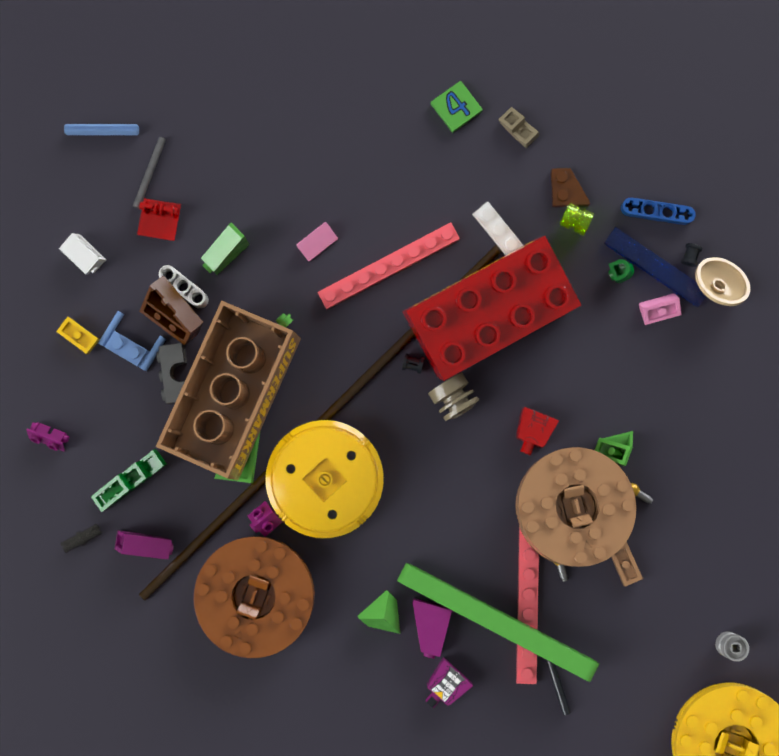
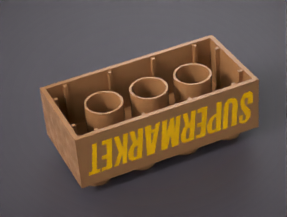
[156,301,301,480]

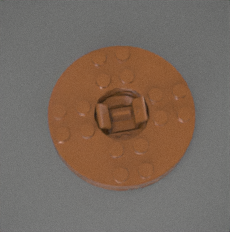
[194,536,315,658]

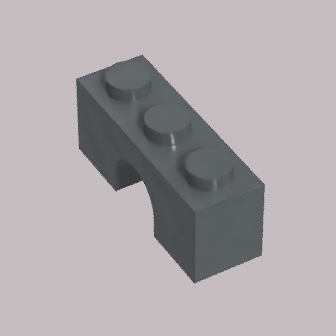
[156,343,187,405]

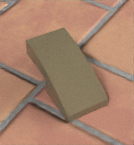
[498,107,539,148]

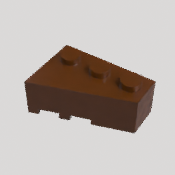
[139,275,203,345]

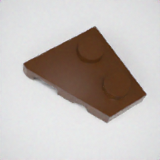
[551,168,590,207]

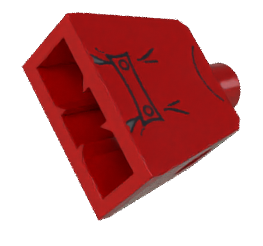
[516,407,559,456]

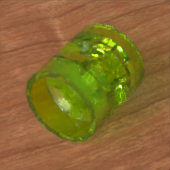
[559,203,594,236]

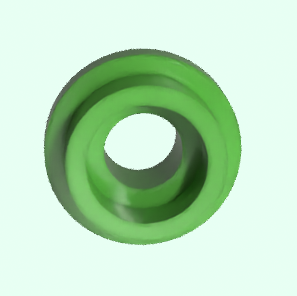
[276,313,293,327]

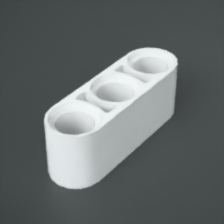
[159,265,209,309]

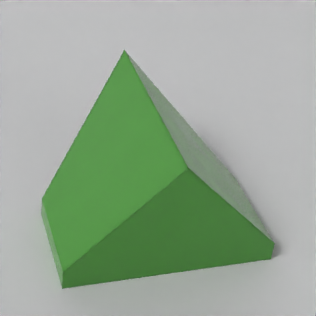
[595,431,633,466]
[357,590,401,634]

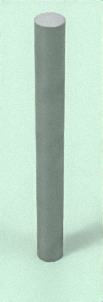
[133,137,166,209]

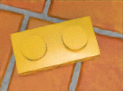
[56,317,100,355]

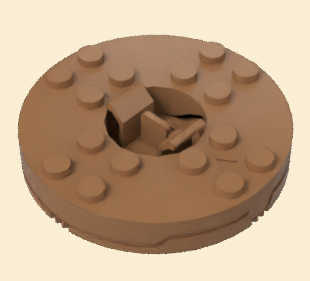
[516,447,636,567]

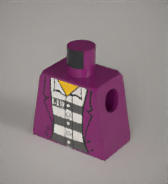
[425,657,473,708]

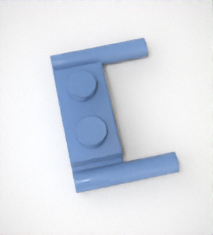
[98,311,166,372]

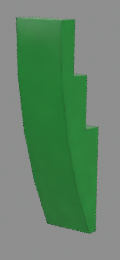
[91,449,167,512]

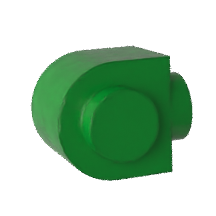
[608,259,634,283]

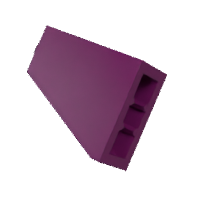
[114,530,173,560]
[413,598,452,659]

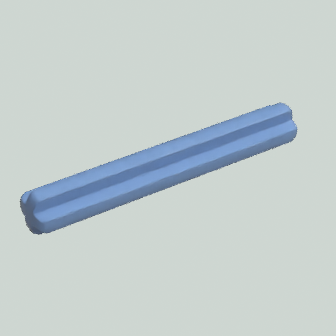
[64,124,139,135]

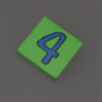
[431,81,483,133]

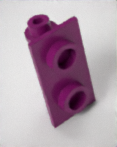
[26,422,69,451]

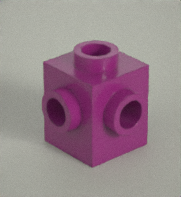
[248,501,283,537]

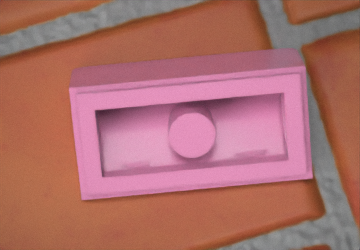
[296,222,338,262]
[639,294,682,325]

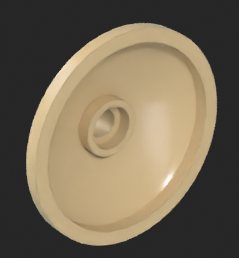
[695,257,750,306]

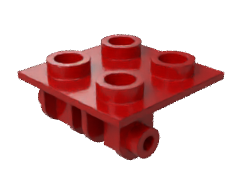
[137,198,181,241]

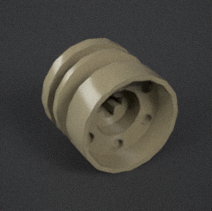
[428,372,479,422]

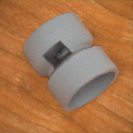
[715,631,749,661]

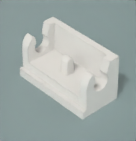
[59,233,106,275]

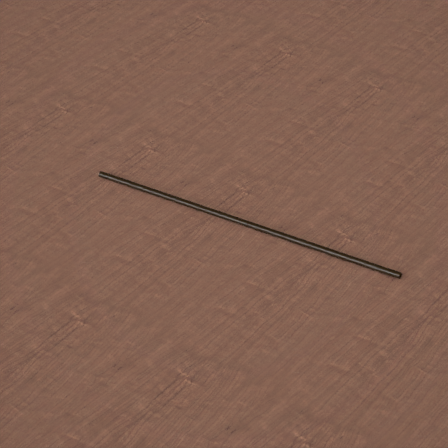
[139,244,502,601]

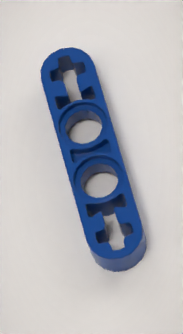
[621,198,696,225]

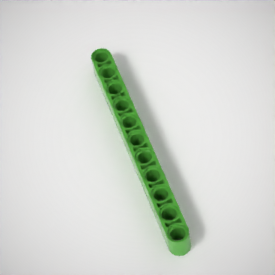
[397,563,600,682]

